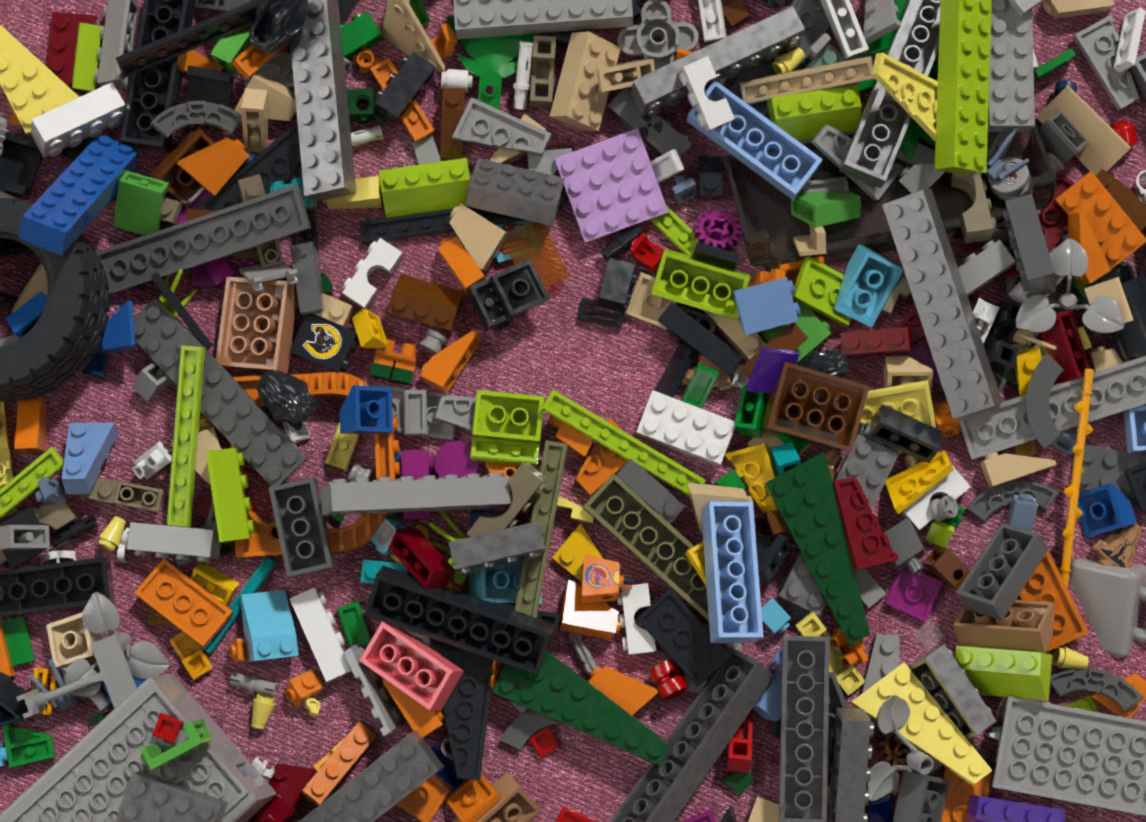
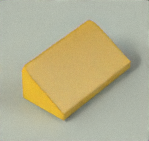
[352,308,388,348]
[190,562,239,606]

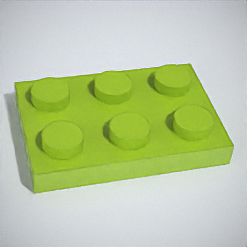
[791,256,851,326]

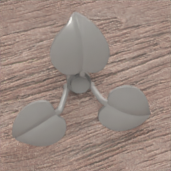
[1016,239,1124,333]
[64,592,170,697]
[866,695,943,801]

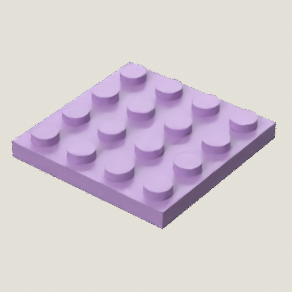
[554,128,668,243]

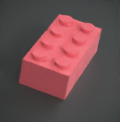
[359,622,464,710]

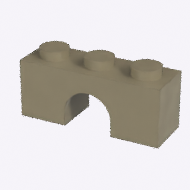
[530,36,556,108]

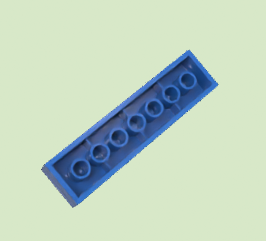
[19,135,140,256]

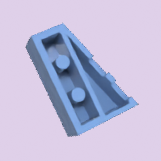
[62,423,118,494]

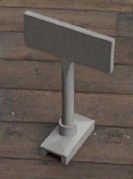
[16,634,137,718]

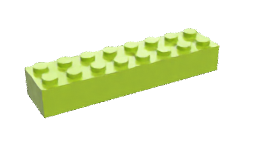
[935,0,992,176]

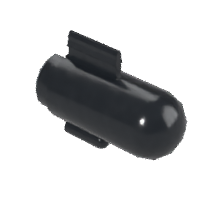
[1078,265,1146,362]

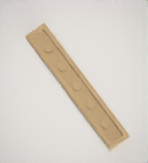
[739,56,875,104]

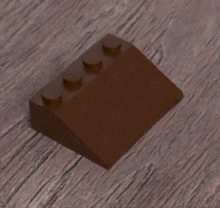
[761,362,870,452]

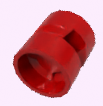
[649,659,689,701]

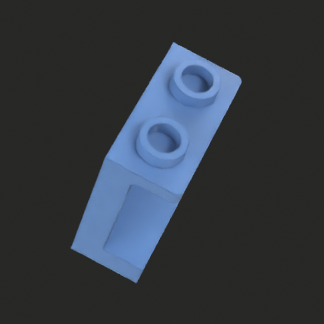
[733,277,801,335]

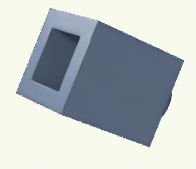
[1008,494,1038,531]

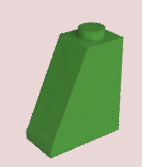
[211,25,252,75]
[791,190,862,228]

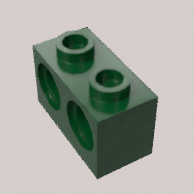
[347,88,375,124]

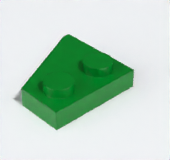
[2,724,56,769]

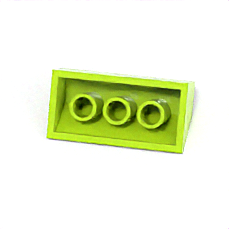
[766,84,861,142]
[379,158,470,218]
[651,249,750,320]
[206,448,255,543]
[955,646,1052,701]

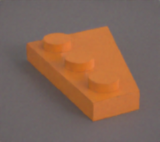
[575,417,628,496]

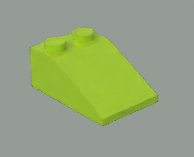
[472,390,545,443]

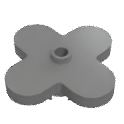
[617,0,699,70]

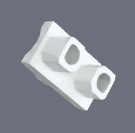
[973,298,1000,343]
[132,441,172,479]

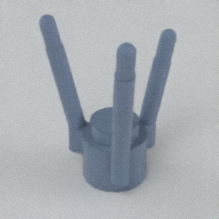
[984,127,1029,181]
[29,659,77,711]

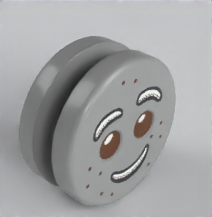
[988,157,1032,201]

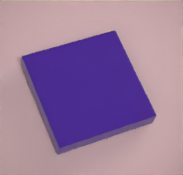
[746,348,800,393]

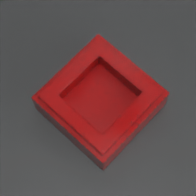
[152,712,184,744]
[529,726,560,758]

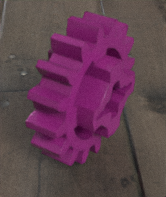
[693,209,742,251]

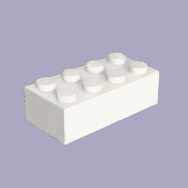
[31,82,125,158]
[636,390,735,467]

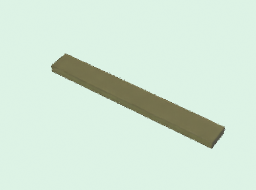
[515,440,568,618]

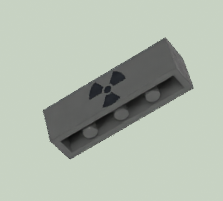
[608,87,692,160]

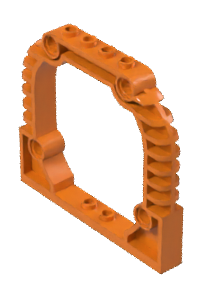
[231,372,401,558]

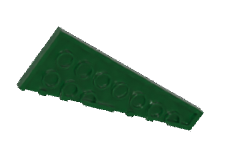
[764,452,870,645]
[492,651,670,767]

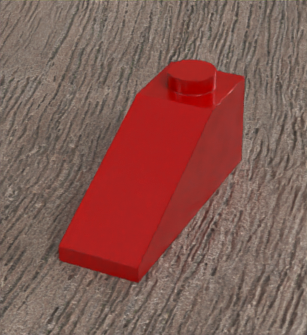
[726,709,753,773]

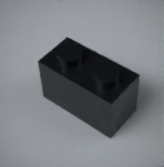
[597,258,638,312]

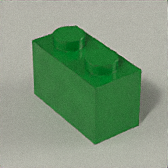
[341,12,383,60]
[734,385,770,438]

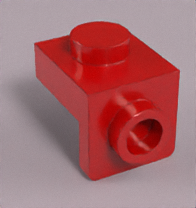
[630,233,664,272]

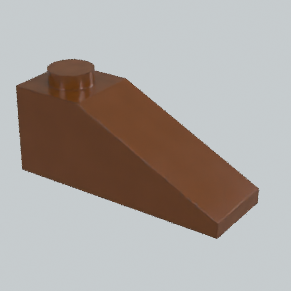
[440,88,466,160]
[1096,169,1146,233]
[740,322,809,379]

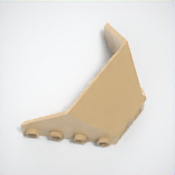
[381,0,445,71]

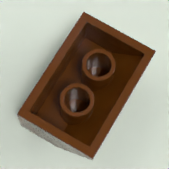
[149,126,215,208]
[386,274,465,335]

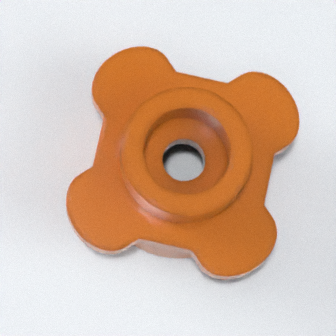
[353,48,379,74]

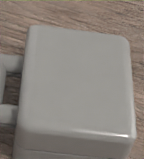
[1069,558,1146,658]

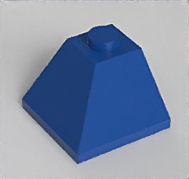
[97,301,136,353]
[340,385,393,434]
[1077,483,1137,538]

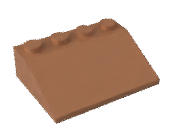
[216,277,297,373]

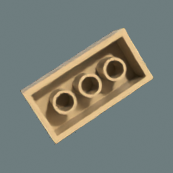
[549,31,621,132]

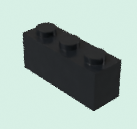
[374,52,435,124]
[869,404,942,463]

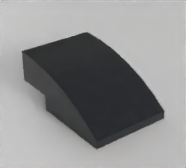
[466,259,550,331]

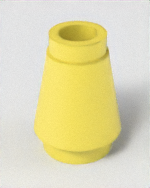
[772,47,805,75]
[98,516,126,551]
[1052,646,1089,669]
[251,694,275,729]

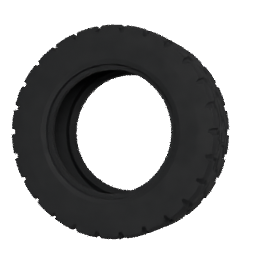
[0,198,110,402]

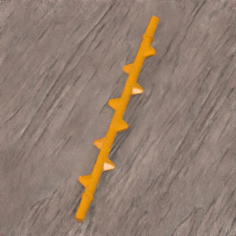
[1059,368,1094,588]

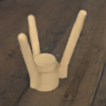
[1013,329,1056,351]

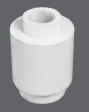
[441,69,473,92]

